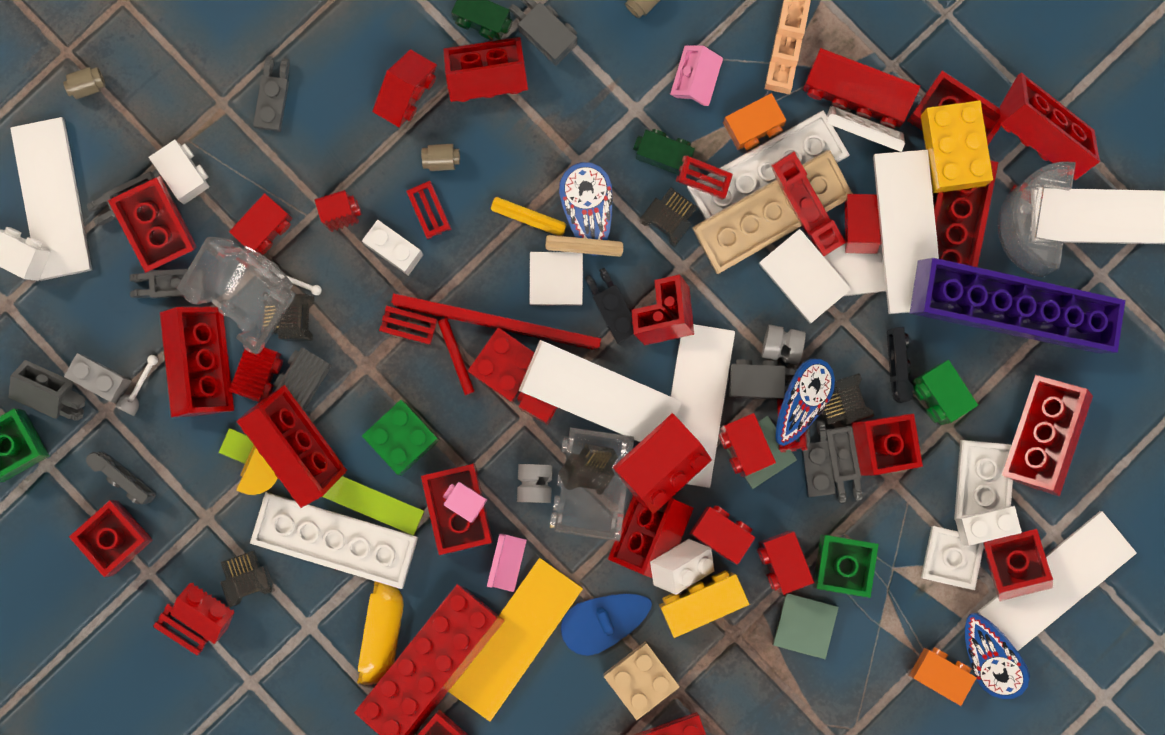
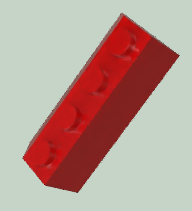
[803,48,920,128]
[999,72,1100,181]
[160,307,234,418]
[1002,375,1093,496]
[236,385,347,508]

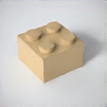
[603,641,680,720]

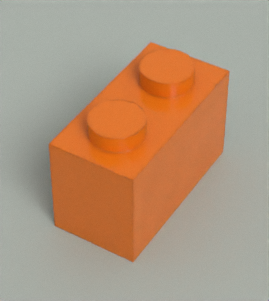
[723,93,787,150]
[909,647,977,706]

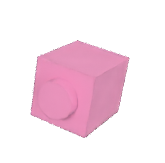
[443,482,487,523]

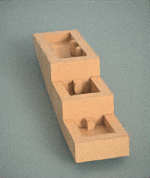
[764,0,811,95]

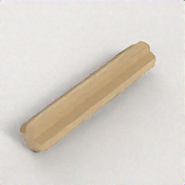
[545,235,624,257]

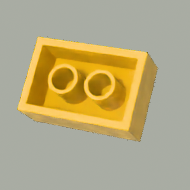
[921,101,993,193]
[659,570,750,638]

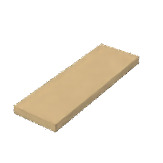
[692,150,852,274]

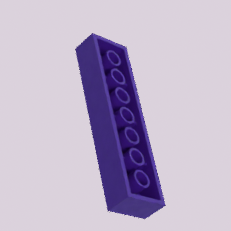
[909,258,1126,354]

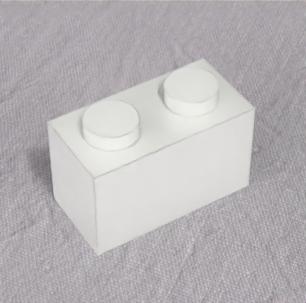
[149,139,210,204]
[362,220,423,276]
[0,227,51,281]
[955,506,1022,546]
[650,539,714,595]

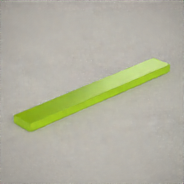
[219,428,425,536]

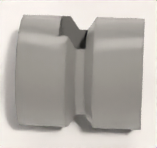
[761,324,806,365]
[517,464,552,503]

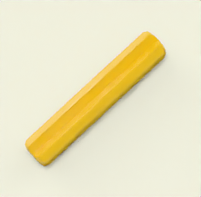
[491,197,566,236]

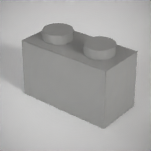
[64,353,132,403]

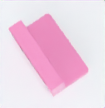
[670,46,723,106]
[487,533,527,592]

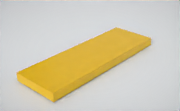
[448,558,583,721]

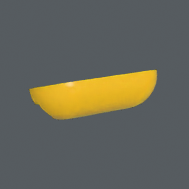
[236,445,278,495]
[357,581,404,685]

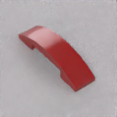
[771,151,846,256]

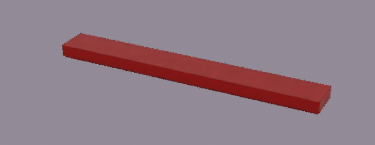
[391,293,601,351]

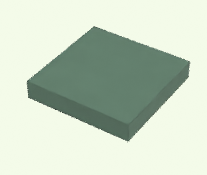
[726,416,797,489]
[772,593,839,659]

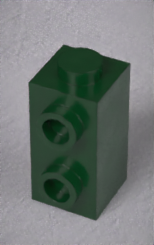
[451,0,513,40]
[633,129,695,175]

